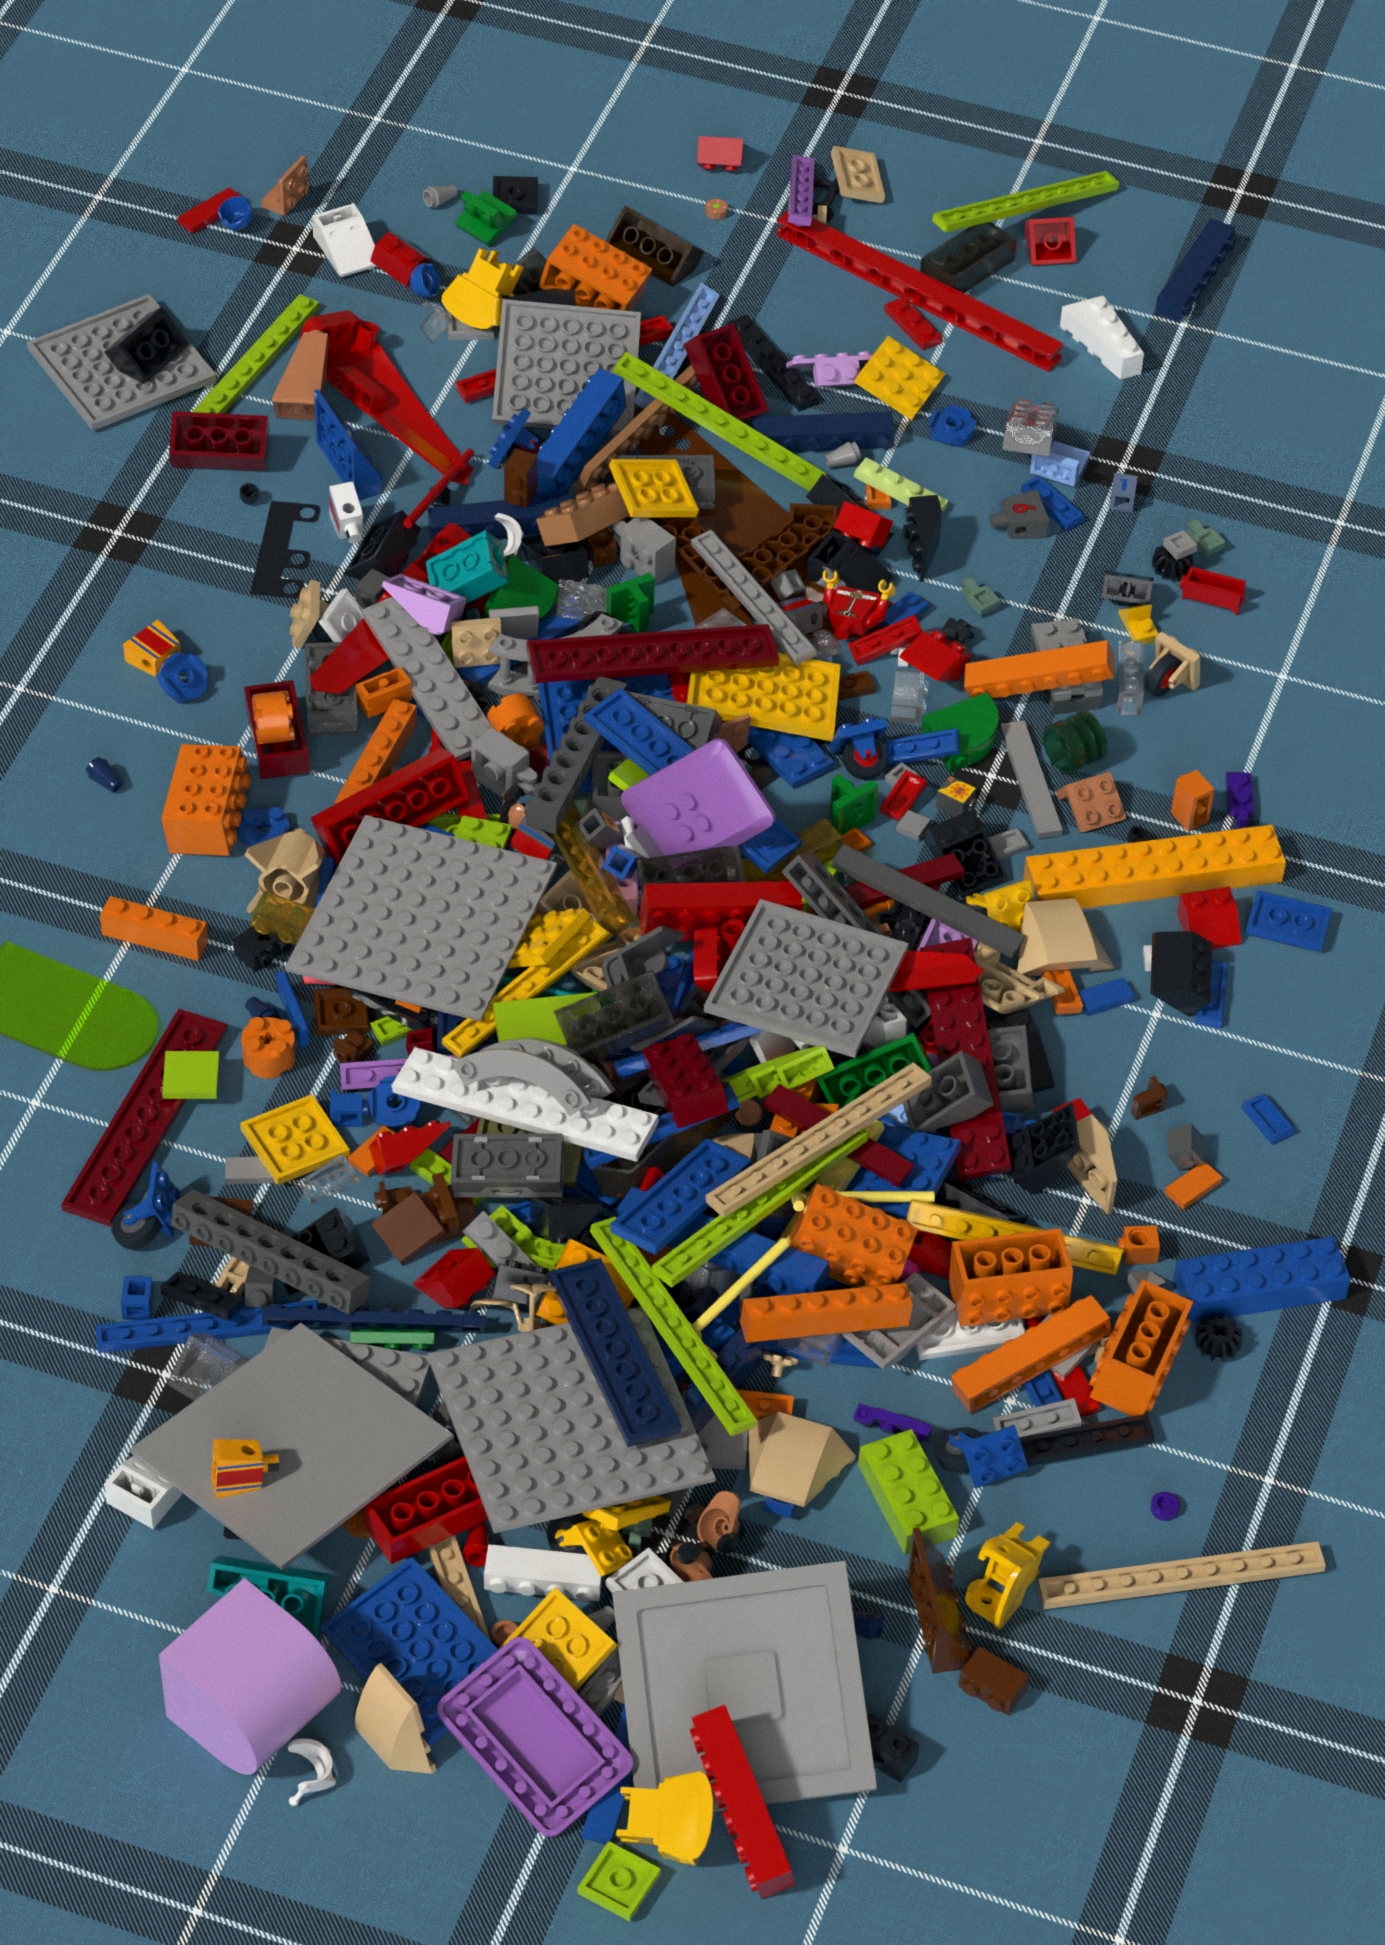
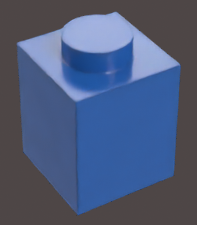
[601,844,643,880]

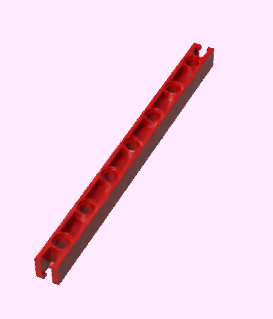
[777,209,1063,372]

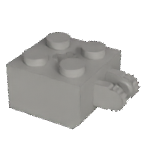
[613,517,676,586]
[471,727,538,798]

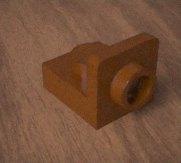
[333,1030,374,1063]
[1131,1076,1168,1120]
[374,1181,412,1215]

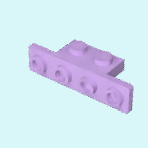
[786,351,873,387]

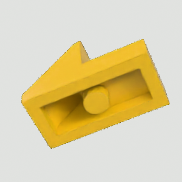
[1118,605,1158,647]

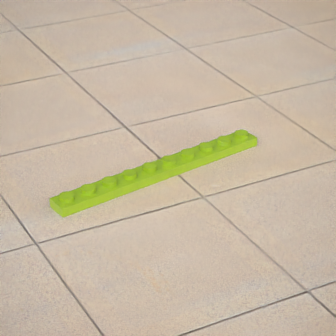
[932,171,1120,233]
[192,294,319,414]
[613,351,826,492]
[652,1129,868,1287]
[590,1216,757,1436]

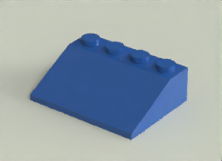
[314,389,383,501]

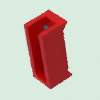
[1180,567,1246,616]

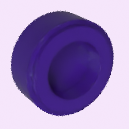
[1150,1492,1180,1521]

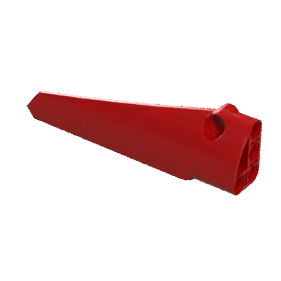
[299,310,473,485]
[310,523,472,694]
[693,919,984,1008]

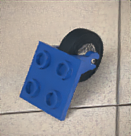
[111,1161,181,1249]
[935,1425,1029,1488]

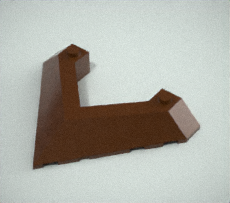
[647,497,838,613]

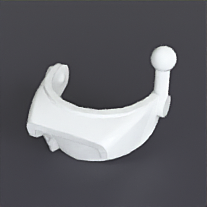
[494,513,524,560]
[288,1739,336,1806]

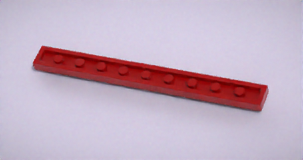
[455,315,673,403]

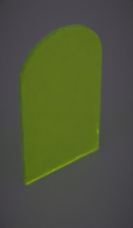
[0,941,158,1071]

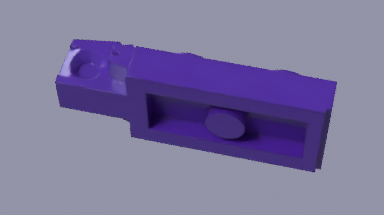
[1225,772,1254,829]
[854,1403,933,1444]

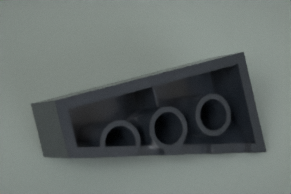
[806,474,894,556]

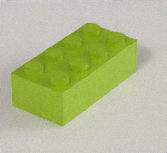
[858,1429,959,1555]

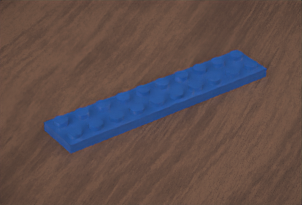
[584,688,803,874]

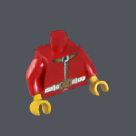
[823,570,896,640]

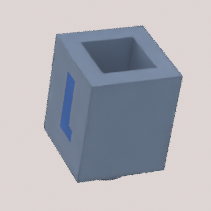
[1109,473,1138,512]

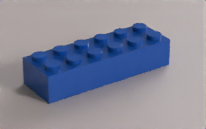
[534,368,627,497]
[1173,1236,1350,1323]

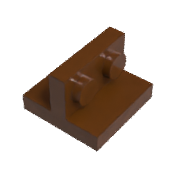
[418,1172,478,1245]

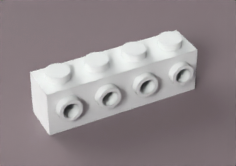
[484,1544,603,1602]

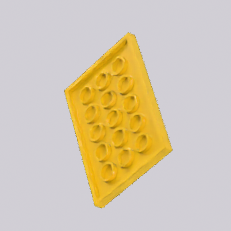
[687,652,841,741]

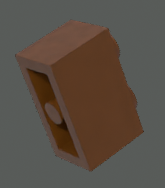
[504,449,537,508]
[958,1646,1029,1716]

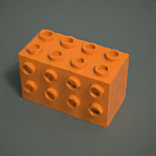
[539,224,652,311]
[161,744,251,856]
[788,1184,918,1288]
[948,1228,1073,1326]
[1089,1279,1193,1416]

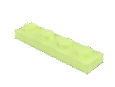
[853,457,948,512]

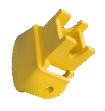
[442,248,524,329]
[965,1522,1051,1630]
[616,1771,713,1866]

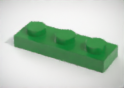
[350,1329,435,1349]

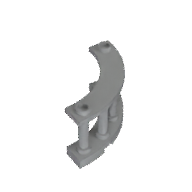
[488,614,623,700]
[452,1037,615,1116]

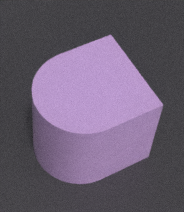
[159,1578,341,1775]

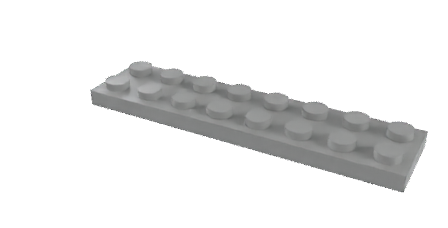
[362,597,492,762]

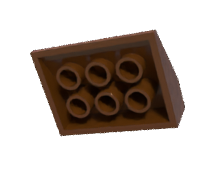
[908,1527,972,1674]

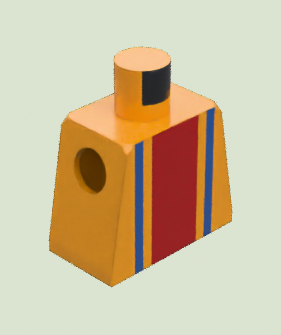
[123,620,181,676]
[211,1439,279,1499]

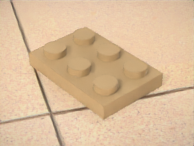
[831,146,885,203]

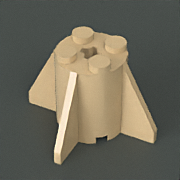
[245,829,326,919]

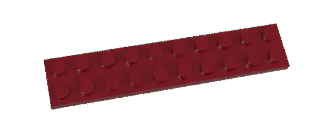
[526,624,780,683]
[920,937,1013,1181]
[61,1009,227,1227]

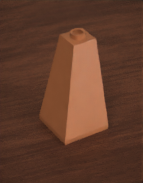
[272,330,329,420]

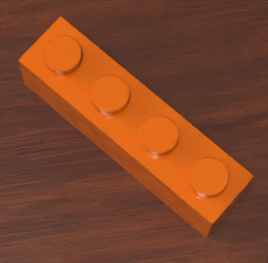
[100,896,208,961]

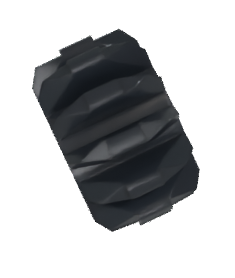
[1152,544,1193,581]
[1195,1314,1242,1362]

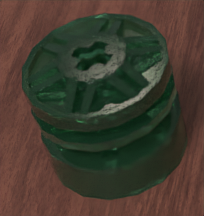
[1043,710,1108,774]

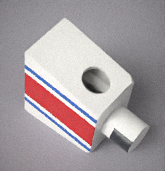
[329,481,363,543]

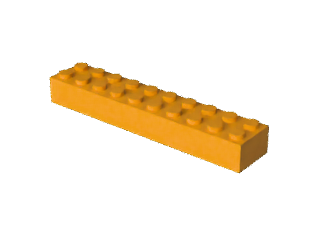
[1023,824,1286,909]

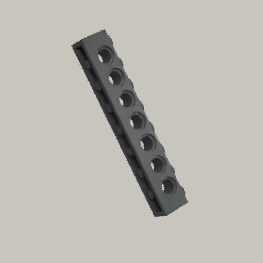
[524,677,627,834]
[782,851,931,1028]
[171,1189,371,1315]

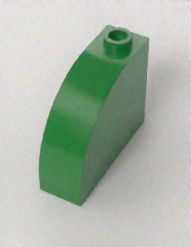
[481,555,559,620]
[921,692,999,772]

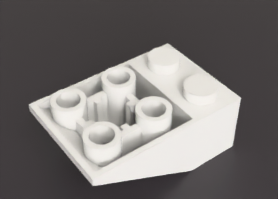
[312,203,376,277]
[104,1455,183,1529]

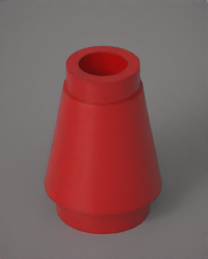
[463,1523,490,1567]

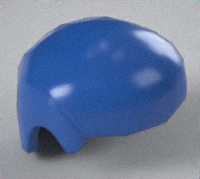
[218,196,254,231]
[410,263,441,298]

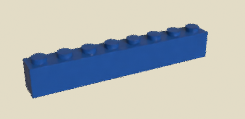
[617,1187,829,1294]

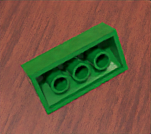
[816,1033,933,1109]

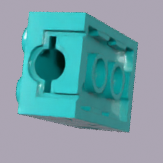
[426,530,509,604]

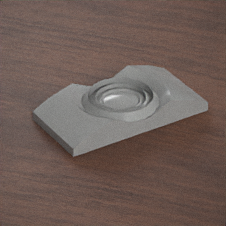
[842,1272,956,1369]

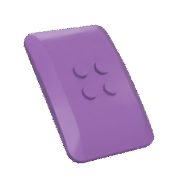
[621,738,775,876]
[437,1637,633,1837]

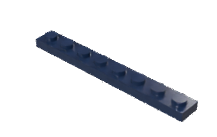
[262,1304,486,1334]

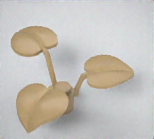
[469,1284,557,1333]

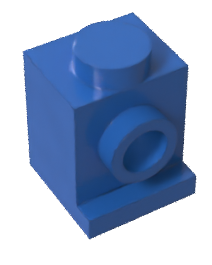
[330,1089,369,1127]
[121,1275,154,1320]

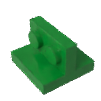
[455,190,518,248]
[606,573,655,633]
[830,774,878,839]

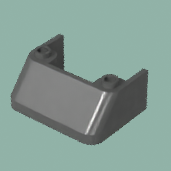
[602,926,717,1052]

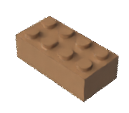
[536,482,630,546]

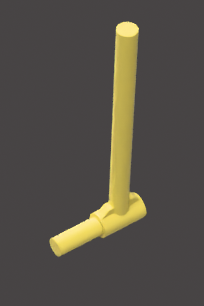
[791,1189,935,1211]
[690,1238,790,1360]

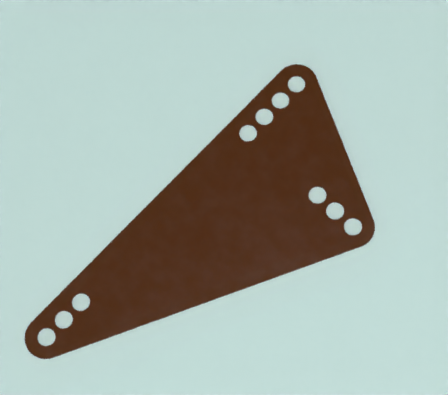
[634,407,894,649]

